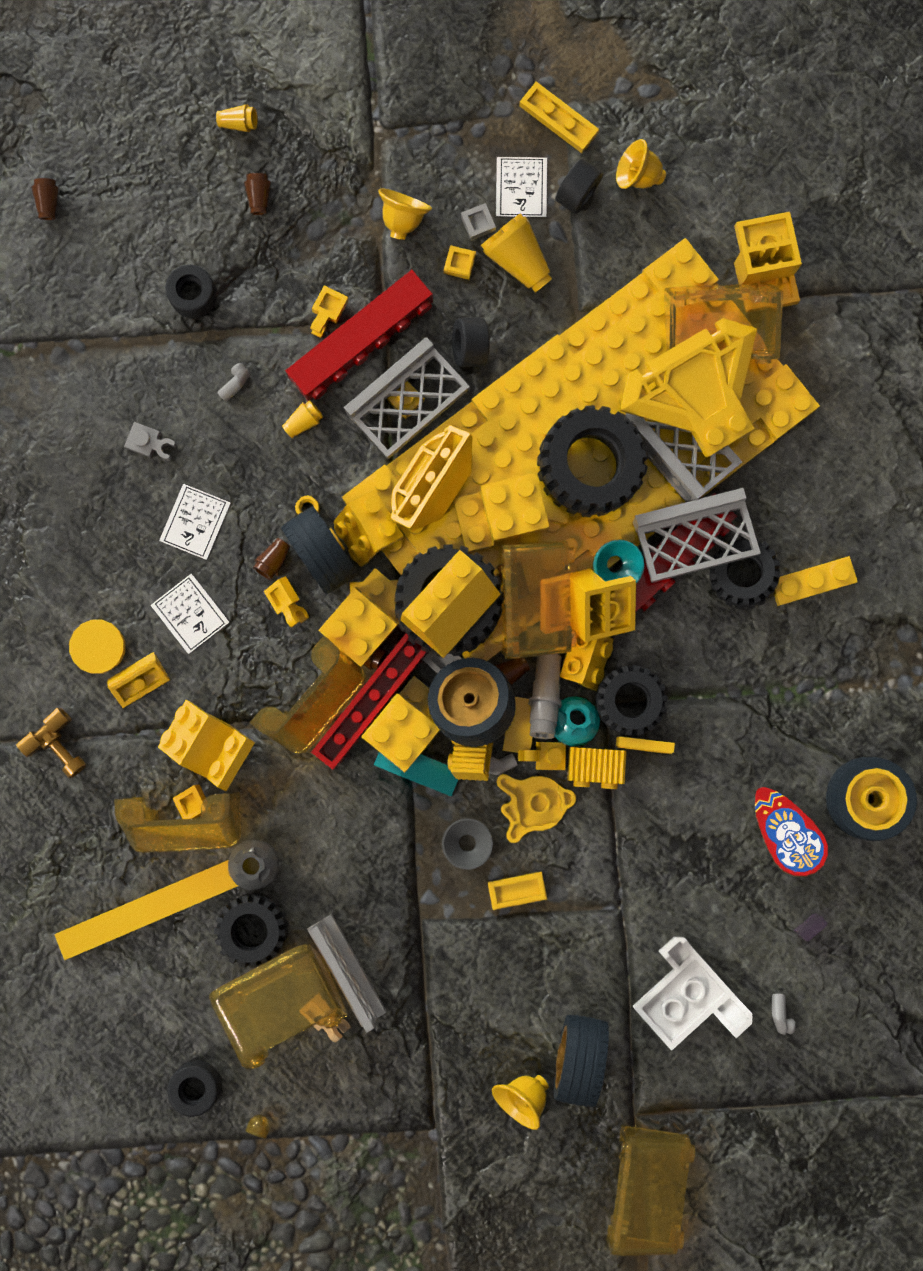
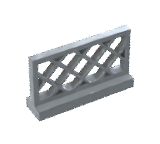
[344,337,470,459]
[623,413,742,502]
[633,488,761,583]
[307,914,387,1032]

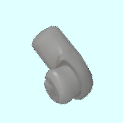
[218,363,250,402]
[489,753,518,775]
[772,994,795,1035]

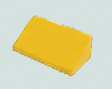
[107,652,170,708]

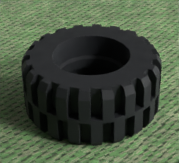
[537,405,648,517]
[394,544,504,657]

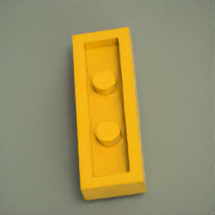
[519,82,599,153]
[774,556,858,606]

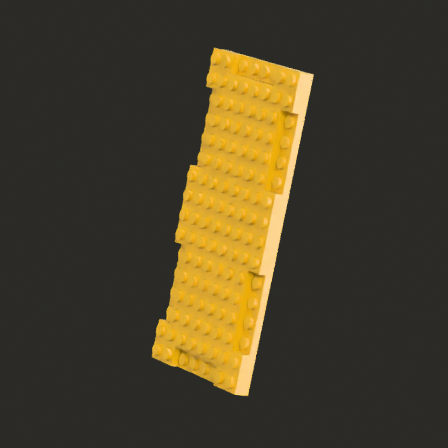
[342,238,820,661]

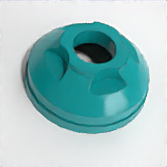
[593,540,644,583]
[555,696,600,747]

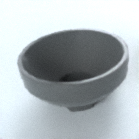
[442,818,493,870]
[228,839,279,890]

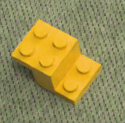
[734,212,802,314]
[453,473,549,553]
[318,568,399,667]
[540,569,636,642]
[361,676,440,773]
[158,700,255,791]

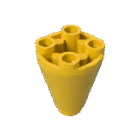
[481,213,552,292]

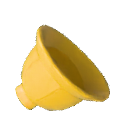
[616,139,666,189]
[378,188,432,240]
[492,1075,549,1130]

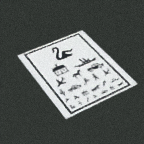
[496,157,547,217]
[159,484,230,560]
[151,574,229,654]

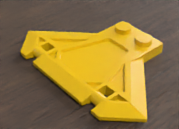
[620,318,757,457]

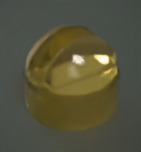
[245,1115,270,1139]

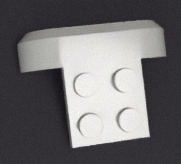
[633,937,752,1051]

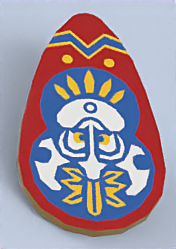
[755,787,828,877]

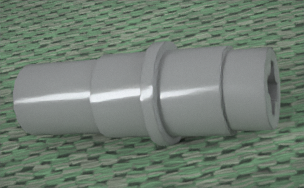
[528,653,562,739]

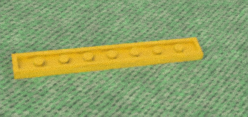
[54,857,259,960]

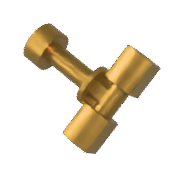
[16,708,87,779]

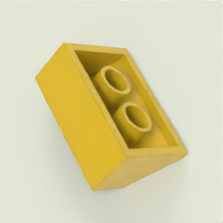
[400,550,501,658]

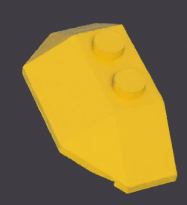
[391,425,473,531]

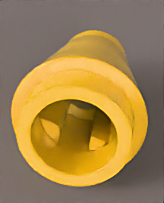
[216,104,258,132]
[282,400,323,438]

